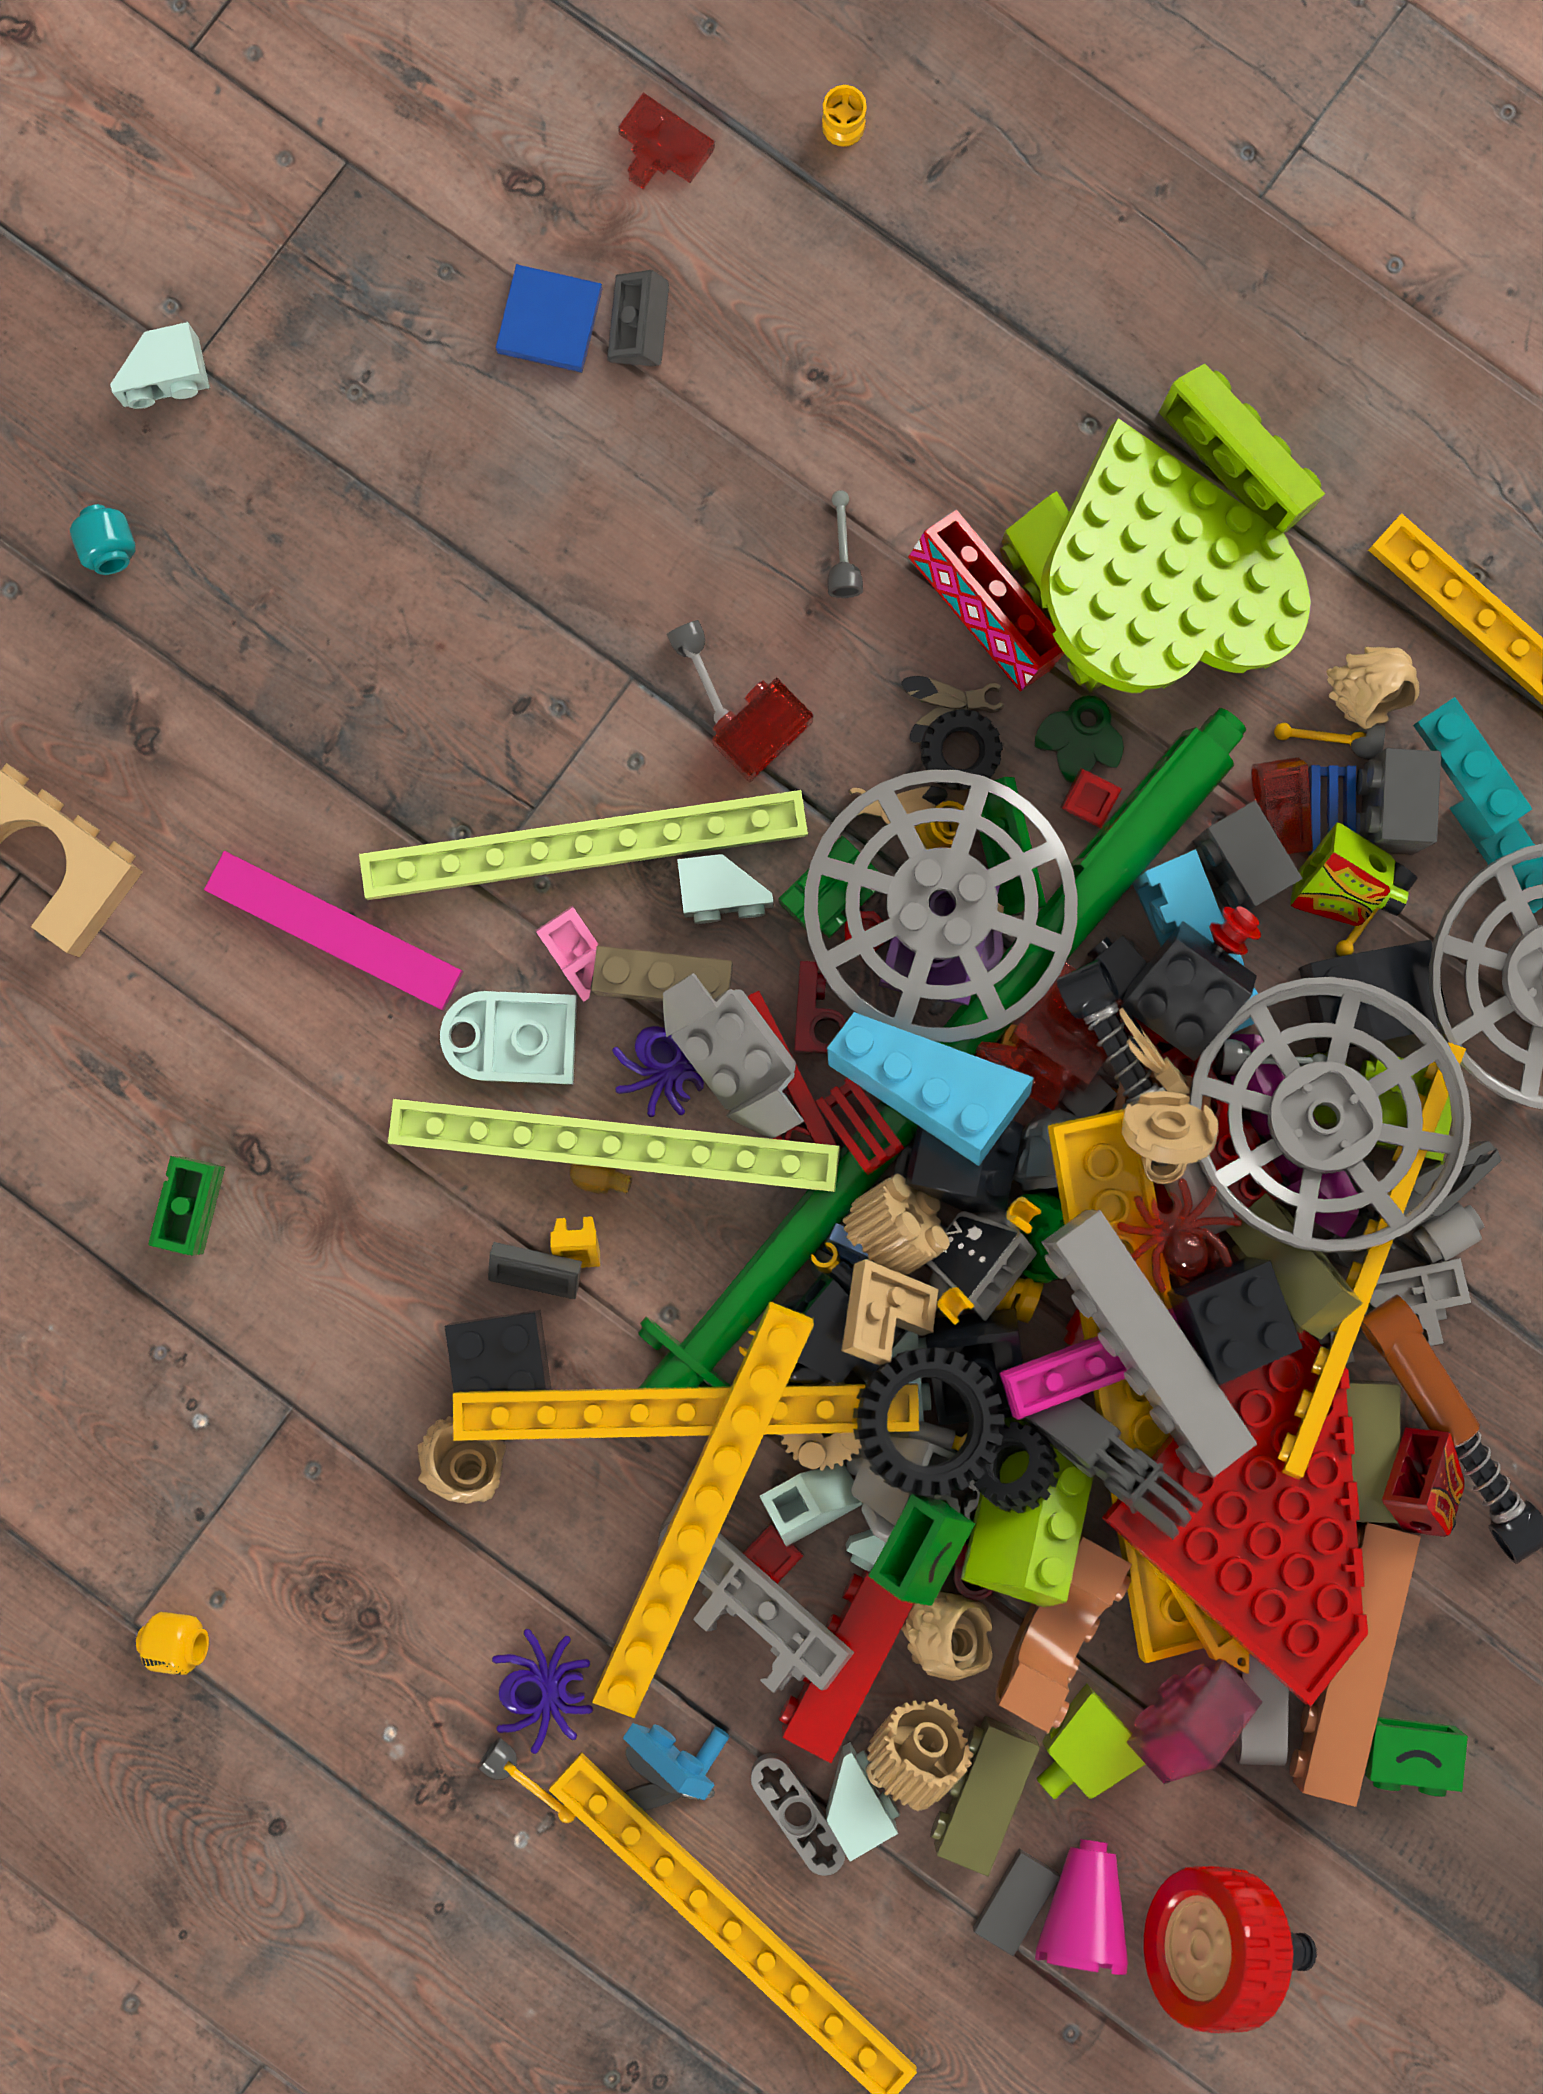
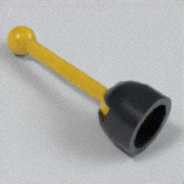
[1336,861,1418,956]

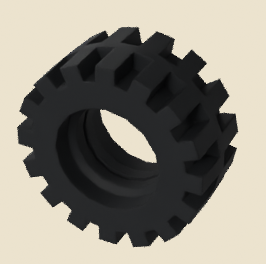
[920,709,1003,790]
[973,1422,1060,1513]

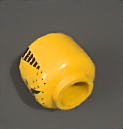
[136,1612,209,1675]

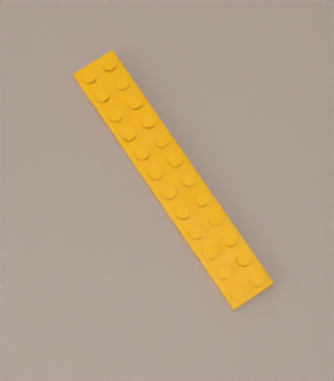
[1047,1109,1204,1663]

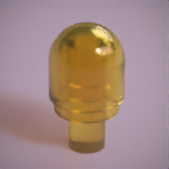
[569,1164,632,1194]

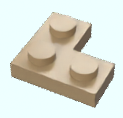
[842,1259,939,1365]

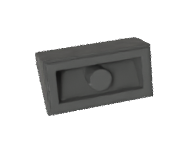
[607,270,669,366]

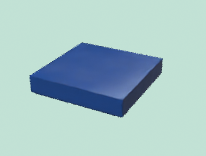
[496,264,603,373]

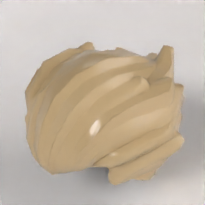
[1326,647,1419,729]
[417,1416,506,1504]
[901,1592,993,1681]

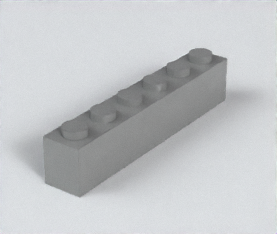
[1042,1210,1257,1477]

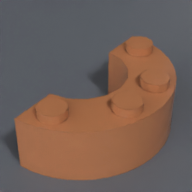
[995,1537,1132,1733]

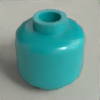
[70,504,136,575]

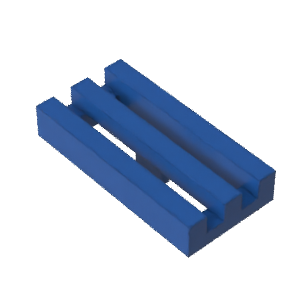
[1308,765,1356,856]

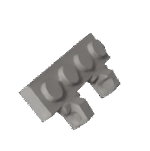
[1308,1258,1471,1364]
[693,1533,854,1693]

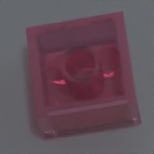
[1126,1660,1262,1784]

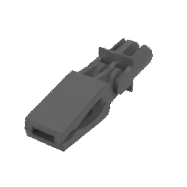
[1328,1141,1502,1268]
[1022,1397,1204,1539]

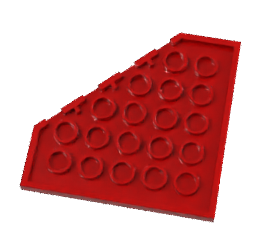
[1102,1330,1368,1706]

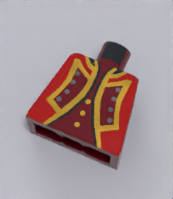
[1382,1427,1465,1537]

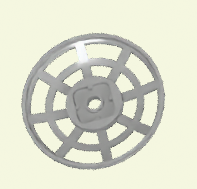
[804,770,1078,1043]
[1429,843,1543,1109]
[1189,977,1471,1253]

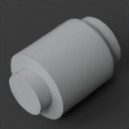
[1412,1202,1485,1264]

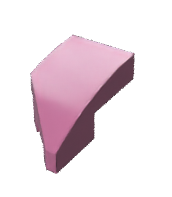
[535,906,598,1002]

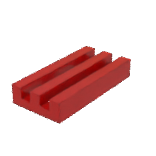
[815,1078,905,1175]

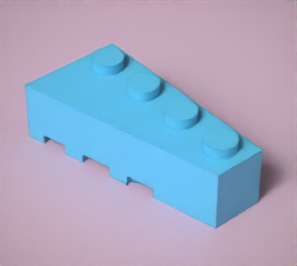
[1132,849,1258,1033]
[827,1012,1034,1166]

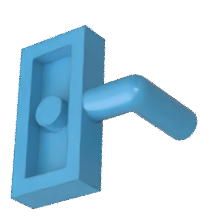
[623,1723,730,1800]

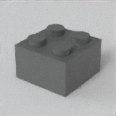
[1356,748,1441,855]
[1193,800,1303,910]

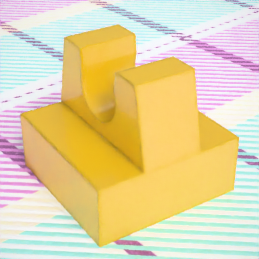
[550,1216,600,1268]

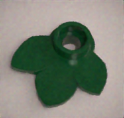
[1034,696,1124,783]

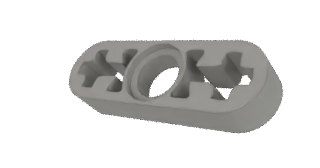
[751,1753,845,1876]

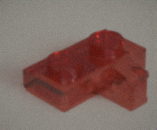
[618,92,715,190]

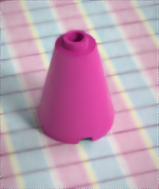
[1035,1839,1128,1975]

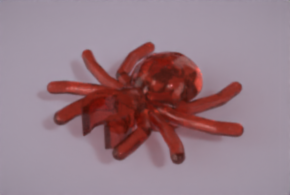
[1117,1178,1242,1293]

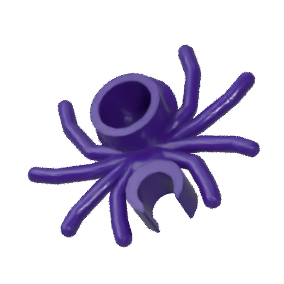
[612,1026,704,1117]
[492,1629,593,1754]

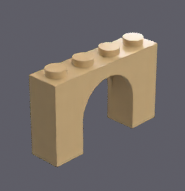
[0,763,143,957]

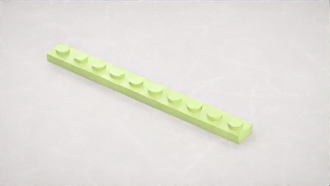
[359,790,808,900]
[388,1099,840,1192]

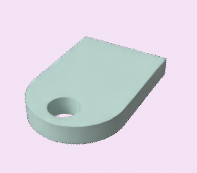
[440,991,578,1085]

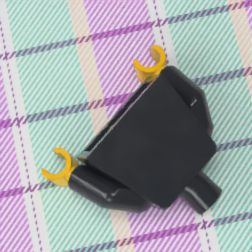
[739,1242,881,1385]

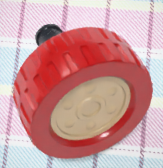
[1144,1866,1317,2033]

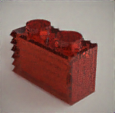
[712,677,814,783]

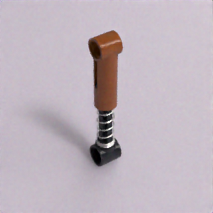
[1360,1294,1543,1564]

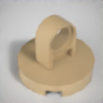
[1122,1091,1218,1184]

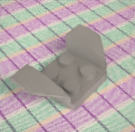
[663,973,804,1139]

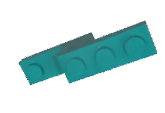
[1413,697,1543,914]

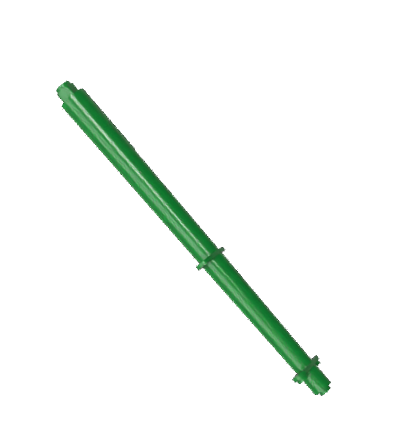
[638,708,1246,1388]

